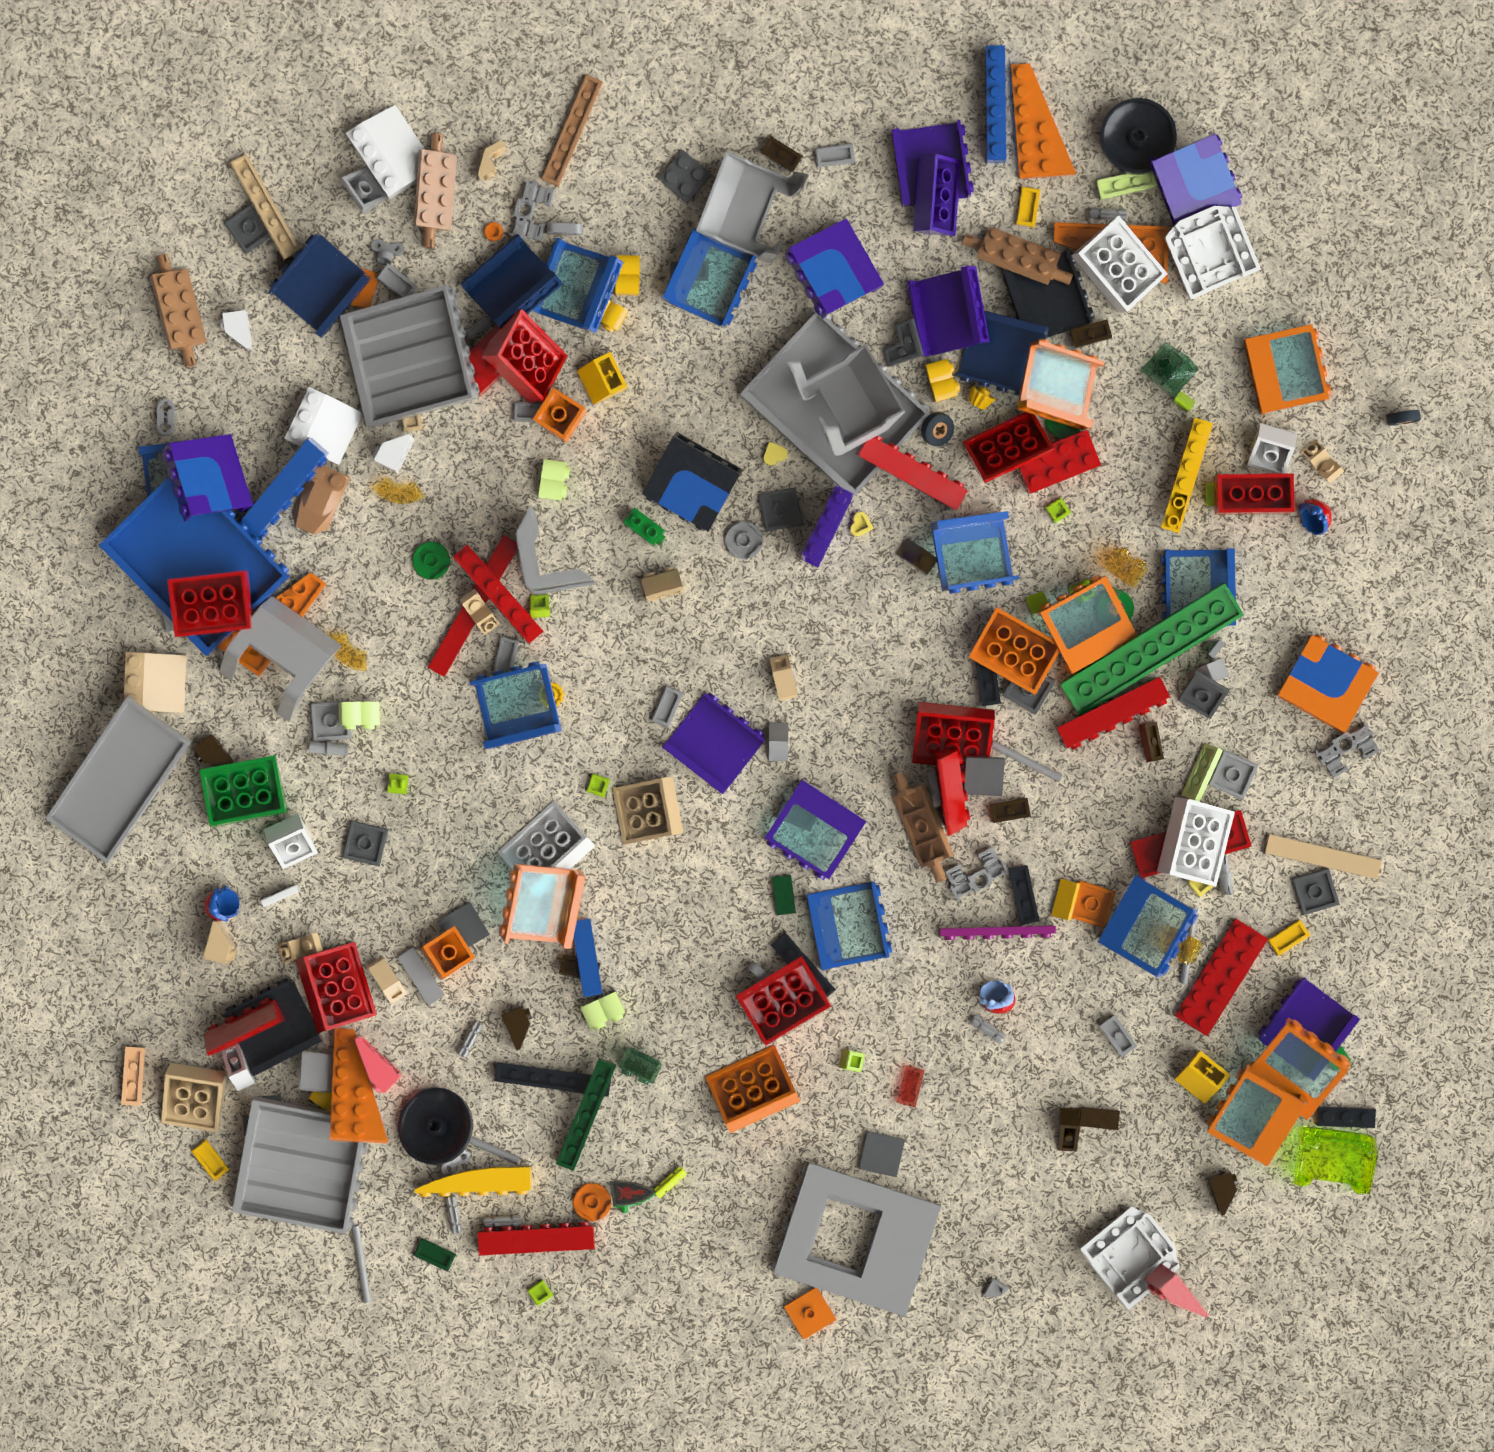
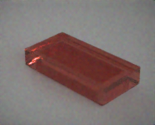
[897,1065,925,1107]

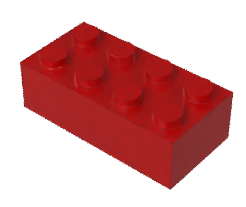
[469,325,502,397]
[1018,429,1101,494]
[1214,473,1295,515]

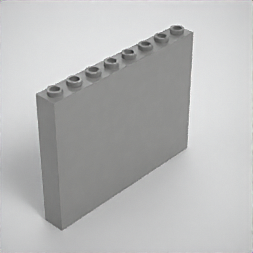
[740,312,931,499]

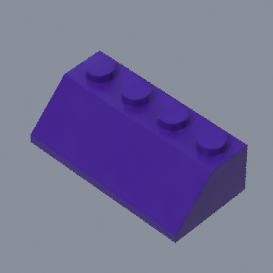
[913,154,961,236]

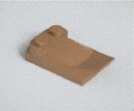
[292,466,350,535]

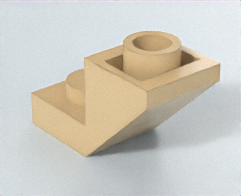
[478,140,506,181]
[1300,440,1344,484]
[460,589,500,635]
[770,654,798,701]
[277,932,323,963]
[367,957,408,1004]

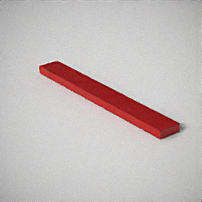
[428,535,519,677]

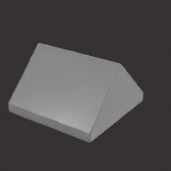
[340,167,388,214]

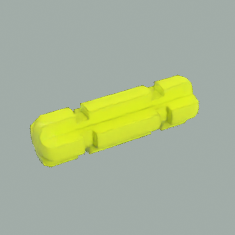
[653,1167,687,1198]

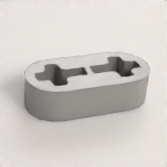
[547,223,583,236]
[157,399,175,436]
[746,960,770,980]

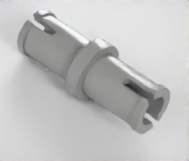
[309,741,349,756]
[1218,856,1234,896]

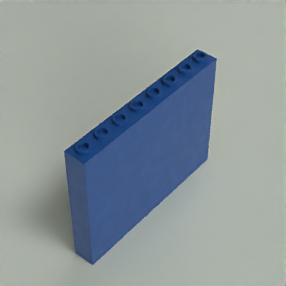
[99,477,291,656]

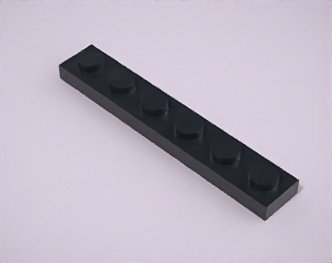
[494,1062,611,1097]

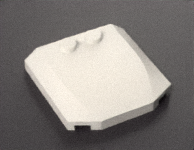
[1164,206,1261,300]
[1079,1207,1180,1310]

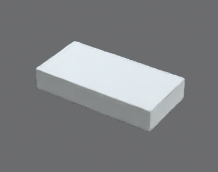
[261,885,300,907]

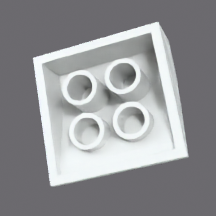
[285,387,363,465]

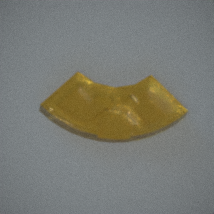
[372,477,426,504]
[328,633,367,671]

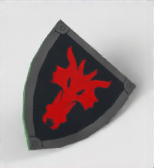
[610,1181,656,1213]

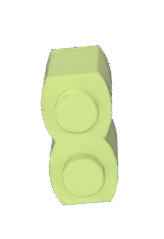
[538,459,570,501]
[338,702,380,729]
[581,992,625,1030]

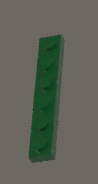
[556,1058,616,1171]

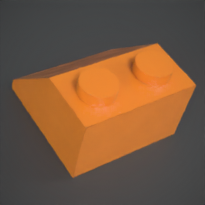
[532,388,587,443]
[419,926,475,980]

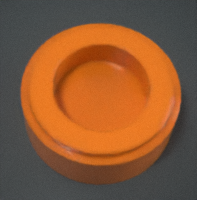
[484,222,503,242]

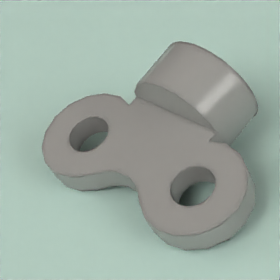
[371,239,404,265]
[441,1149,470,1176]

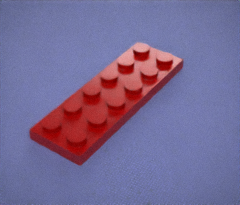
[1130,810,1252,878]
[1174,918,1268,1037]

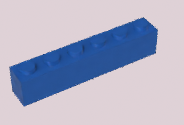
[985,45,1007,163]
[242,438,329,540]

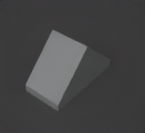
[1187,658,1229,681]
[769,722,788,761]

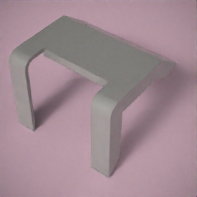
[696,151,809,263]
[786,344,905,456]
[516,506,597,595]
[219,596,342,722]

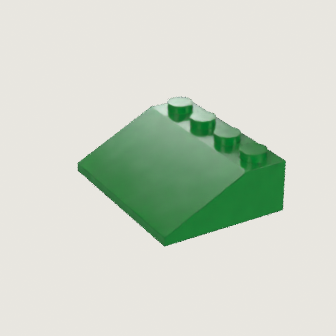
[199,755,288,828]

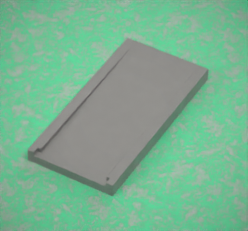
[46,695,192,863]

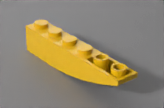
[1161,418,1213,533]
[415,1166,531,1197]

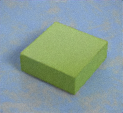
[1045,497,1071,524]
[586,773,610,797]
[527,1279,553,1306]

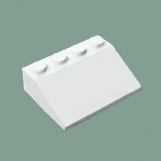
[346,105,424,200]
[1071,216,1167,314]
[1157,797,1234,886]
[498,801,595,897]

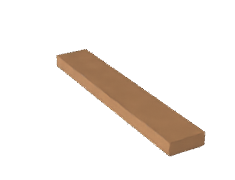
[541,74,603,187]

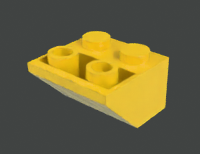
[577,352,628,405]
[1174,1050,1230,1104]

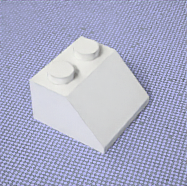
[1247,423,1297,474]
[373,434,415,474]
[264,813,318,869]

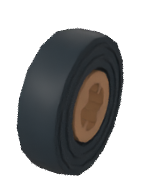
[1386,410,1421,426]
[921,412,954,446]

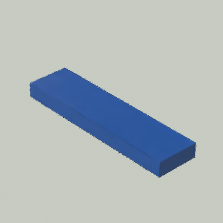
[573,919,603,997]

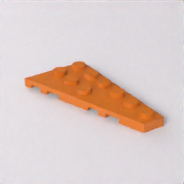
[1011,63,1076,179]
[1053,222,1169,285]
[218,572,327,677]
[329,1028,388,1144]

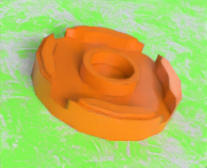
[573,1183,611,1221]

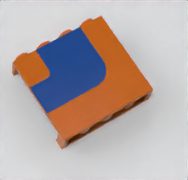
[1276,634,1379,733]

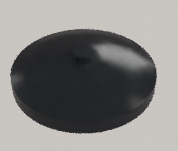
[1100,98,1177,175]
[398,1087,473,1165]

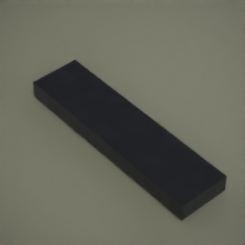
[771,933,836,997]

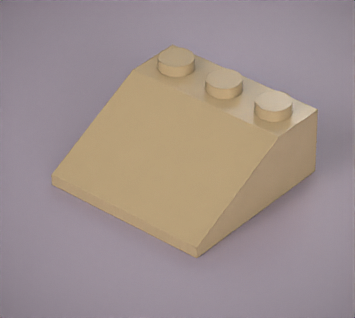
[123,652,186,713]
[612,777,683,845]
[161,1062,227,1132]

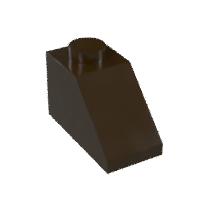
[896,538,937,576]
[193,734,235,765]
[501,1006,533,1051]
[1058,1108,1080,1151]
[1207,1171,1239,1216]

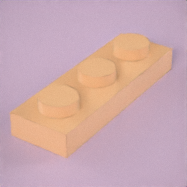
[121,1046,146,1106]

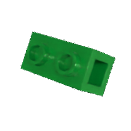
[623,507,666,547]

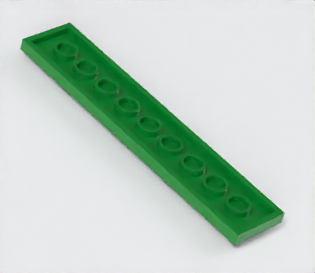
[1060,582,1244,716]

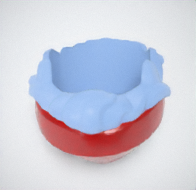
[979,980,1016,1014]

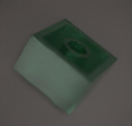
[1140,342,1199,398]
[619,1046,663,1085]

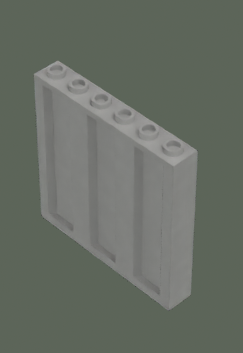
[340,285,479,428]
[232,1096,367,1234]

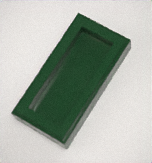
[772,875,796,915]
[413,1238,456,1272]

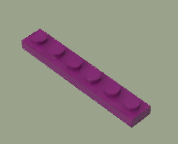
[939,926,1056,940]

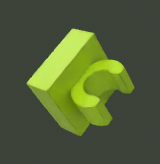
[387,774,409,795]

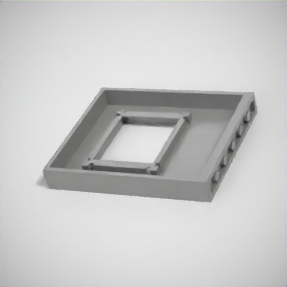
[771,1162,941,1317]

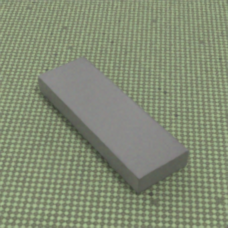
[397,947,445,1006]

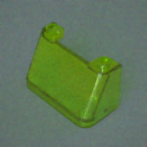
[1293,1126,1378,1194]

